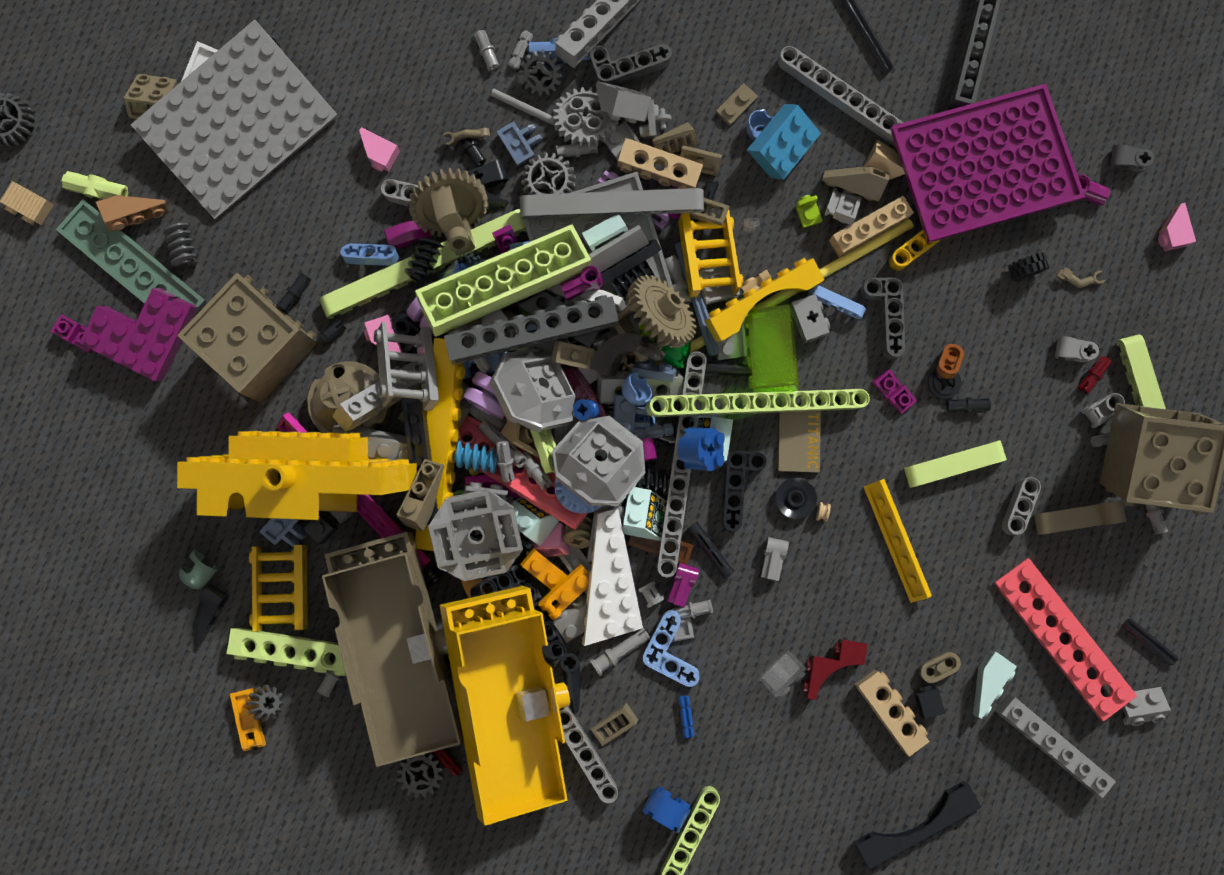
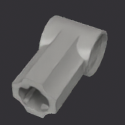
[761,537,789,581]

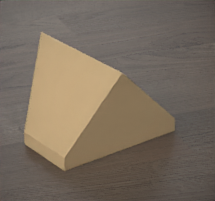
[863,140,905,180]

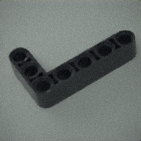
[470,564,566,664]

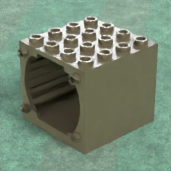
[177,273,318,403]
[1099,403,1224,515]

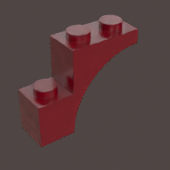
[802,639,868,700]

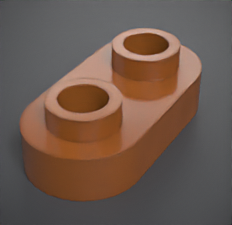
[936,344,964,379]

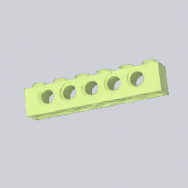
[227,628,346,676]

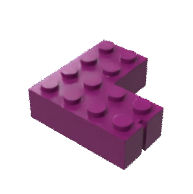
[79,288,198,381]

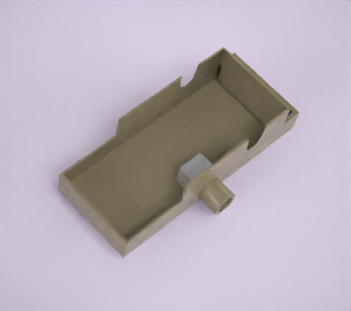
[322,532,464,767]

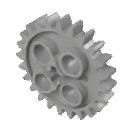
[553,87,618,148]

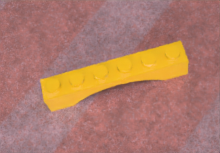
[704,258,825,342]

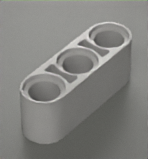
[381,179,418,206]
[1002,477,1041,535]

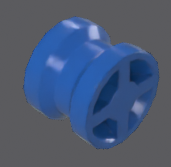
[573,399,599,420]

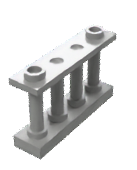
[374,322,439,411]

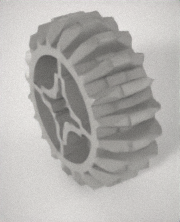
[521,152,576,195]

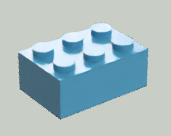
[747,104,821,180]

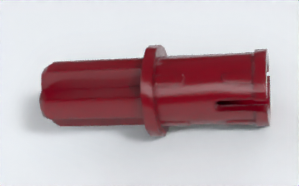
[1077,356,1111,395]

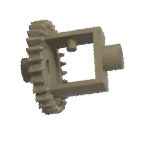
[408,168,488,256]
[613,275,696,362]

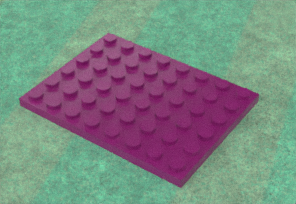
[890,84,1085,243]

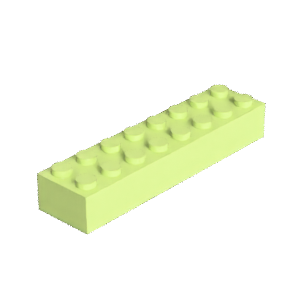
[415,224,591,337]

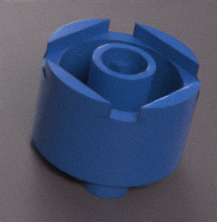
[678,427,725,471]
[641,786,691,833]

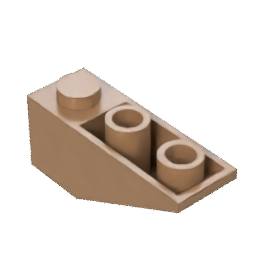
[96,195,169,232]

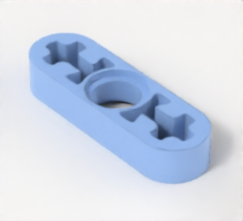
[808,285,866,319]

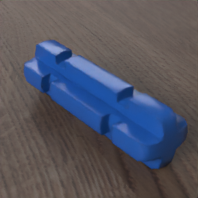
[678,695,694,738]

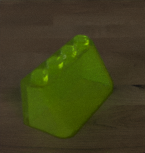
[745,305,799,392]

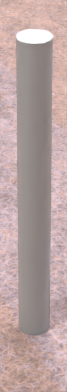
[491,89,555,126]

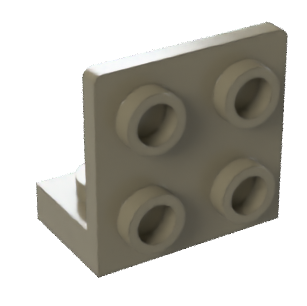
[123,74,177,119]

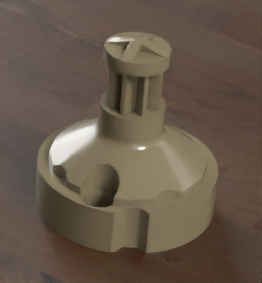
[308,361,392,433]

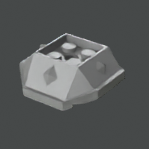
[490,348,575,432]
[552,416,645,506]
[428,489,523,581]

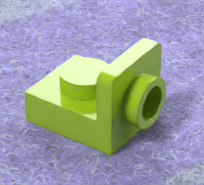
[795,195,823,229]

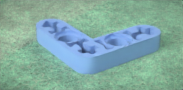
[643,610,699,687]

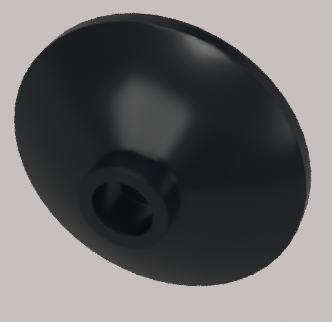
[775,478,817,519]

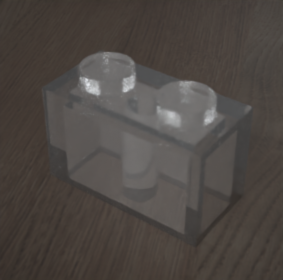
[757,649,807,698]

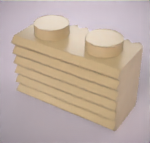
[0,181,54,225]

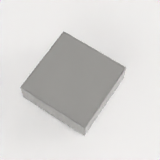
[670,617,694,641]

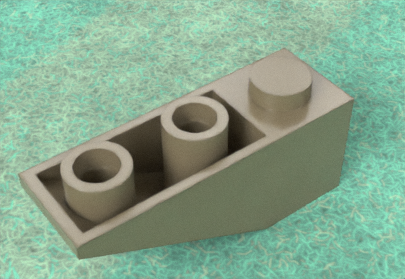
[822,166,890,202]
[397,459,444,531]

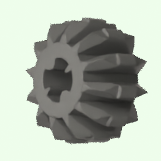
[246,685,284,722]

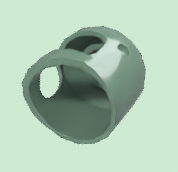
[179,549,218,589]

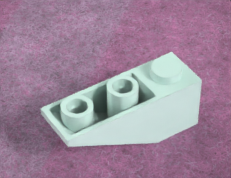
[973,650,1017,719]

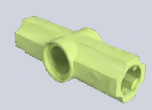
[62,171,128,200]

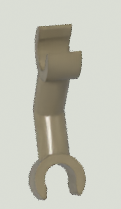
[443,128,490,147]
[1057,267,1106,288]

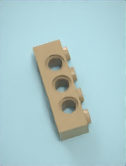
[617,138,703,189]
[829,196,914,258]
[855,670,930,757]

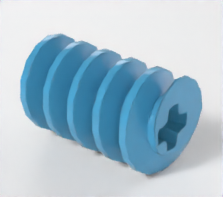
[454,441,499,474]

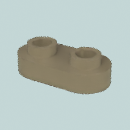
[919,652,961,683]

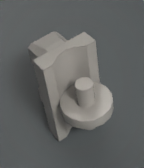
[639,99,672,139]

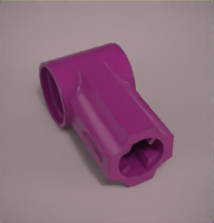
[1078,174,1110,206]
[560,266,603,301]
[667,562,699,607]

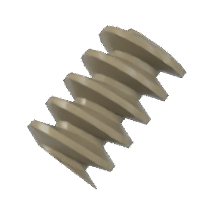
[564,512,593,549]

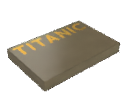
[778,411,821,473]

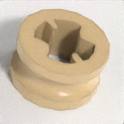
[816,502,831,522]

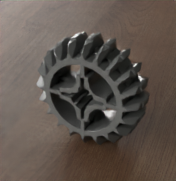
[0,93,35,148]

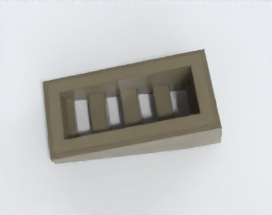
[652,122,698,154]
[689,198,729,226]
[591,703,638,746]

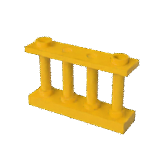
[678,210,743,298]
[249,545,308,631]

